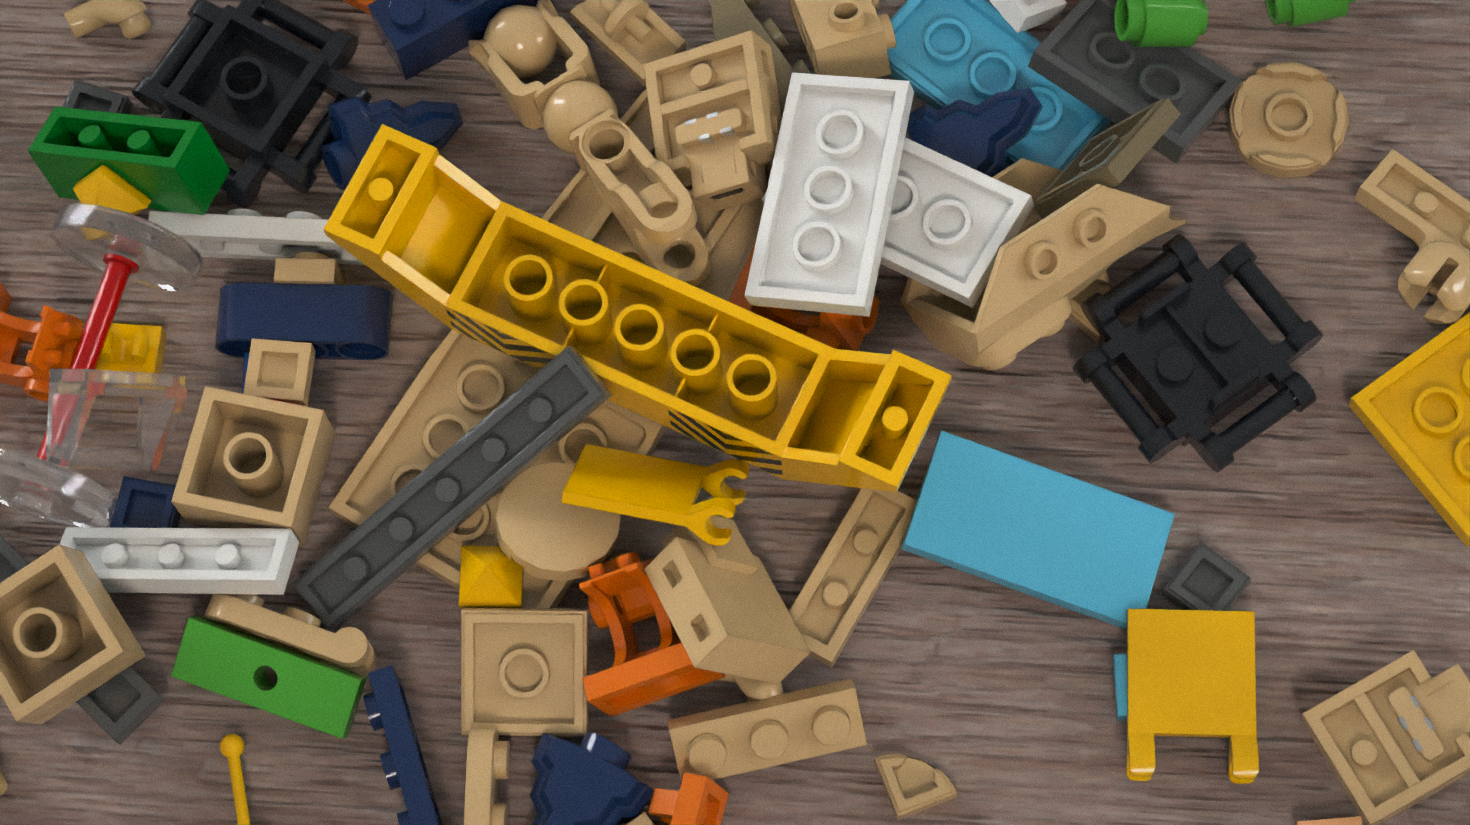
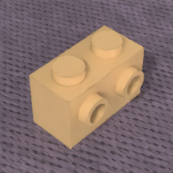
[789,0,896,78]

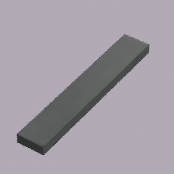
[292,346,612,632]

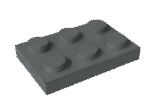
[1028,0,1241,164]

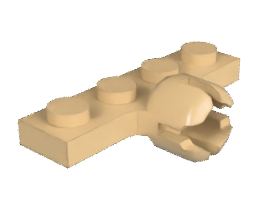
[1354,148,1470,325]

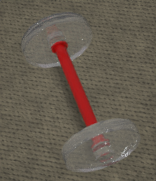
[0,203,203,528]

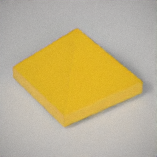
[73,165,151,225]
[459,546,524,608]

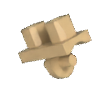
[570,0,687,87]

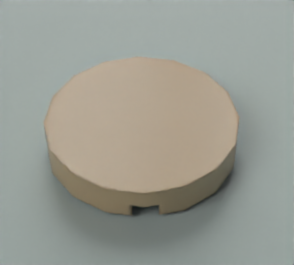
[1227,62,1349,179]
[495,462,621,582]

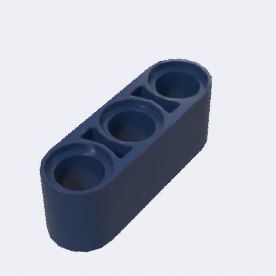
[215,283,393,360]

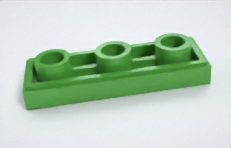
[171,615,367,739]

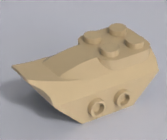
[901,158,1186,370]

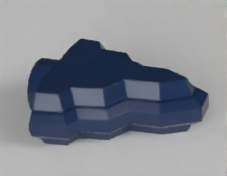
[907,88,1043,177]
[321,96,463,190]
[530,732,654,825]

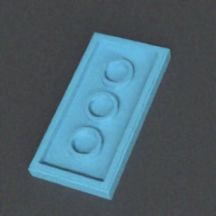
[887,0,1112,170]
[900,430,1175,630]

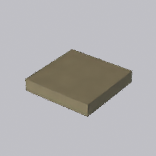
[1033,98,1181,219]

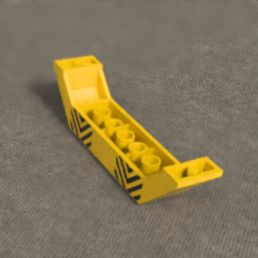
[323,124,952,492]

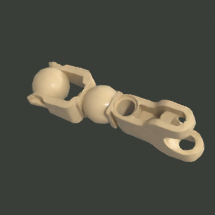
[468,0,713,287]

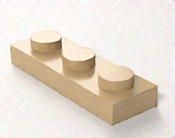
[789,488,916,668]
[667,678,867,782]

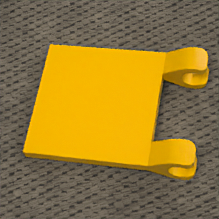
[561,444,750,546]
[1126,609,1259,784]

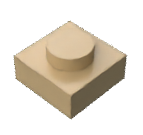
[274,252,345,285]
[243,338,316,407]

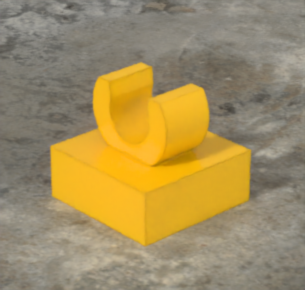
[94,323,167,391]

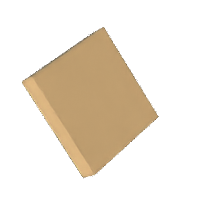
[461,607,589,737]

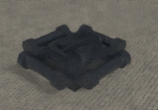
[132,0,372,209]
[1072,234,1323,473]

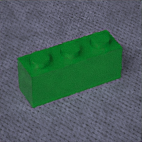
[28,106,230,215]

